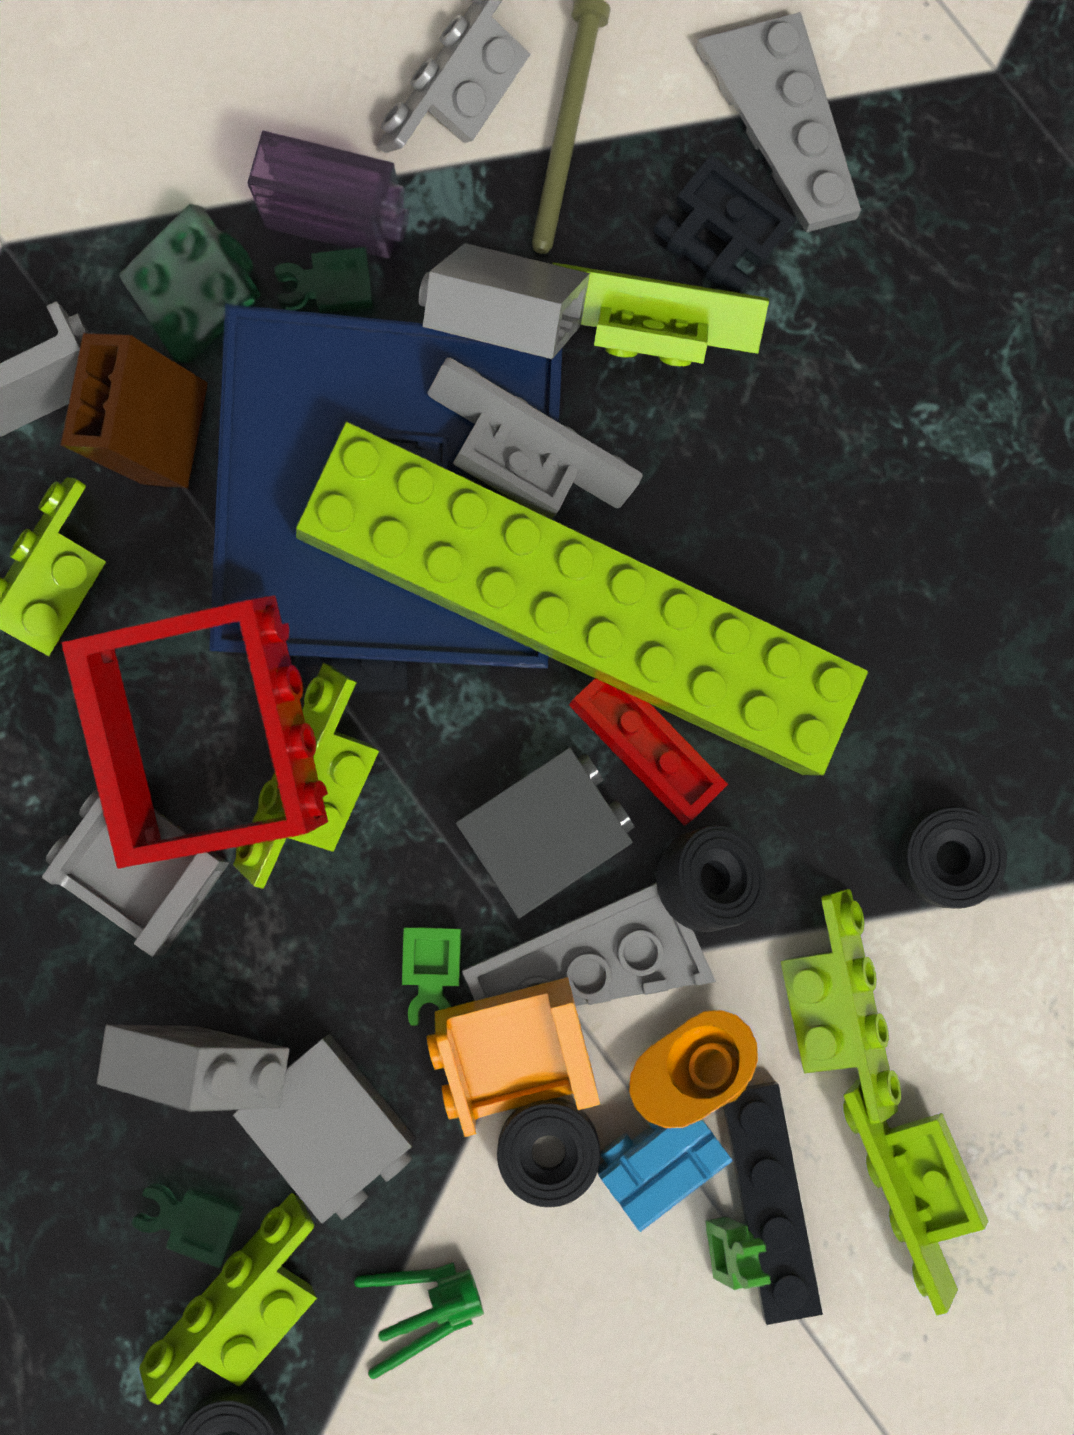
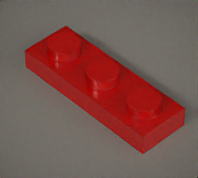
[569,678,728,826]

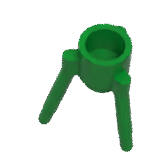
[354,1262,484,1379]

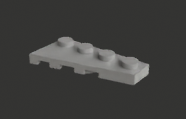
[696,12,861,233]
[462,882,716,1006]

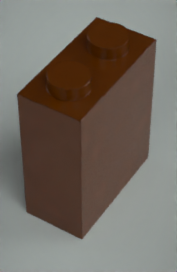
[61,333,208,488]

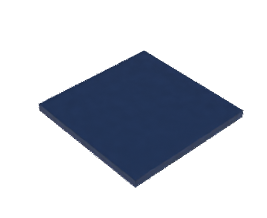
[209,304,562,669]

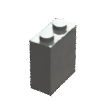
[456,748,635,919]

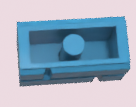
[598,1119,733,1232]

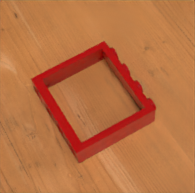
[61,595,328,869]

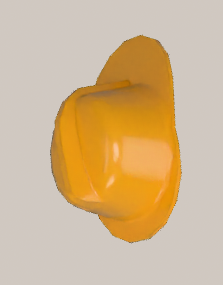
[629,1010,758,1128]

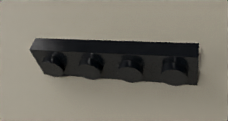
[723,1081,823,1325]

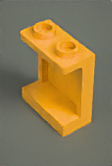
[427,977,600,1137]

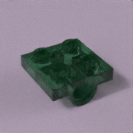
[119,204,261,363]

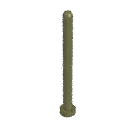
[531,0,611,254]

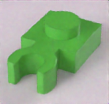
[402,927,462,1026]
[705,1216,770,1290]

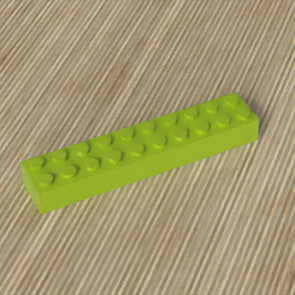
[296,422,868,775]

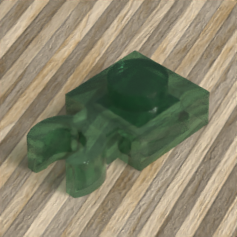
[274,247,374,313]
[131,1184,244,1268]

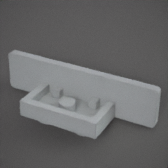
[377,0,531,153]
[428,358,643,520]

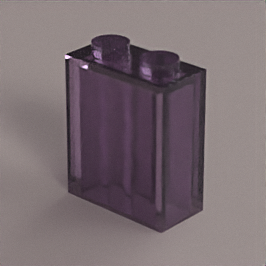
[247,130,409,259]

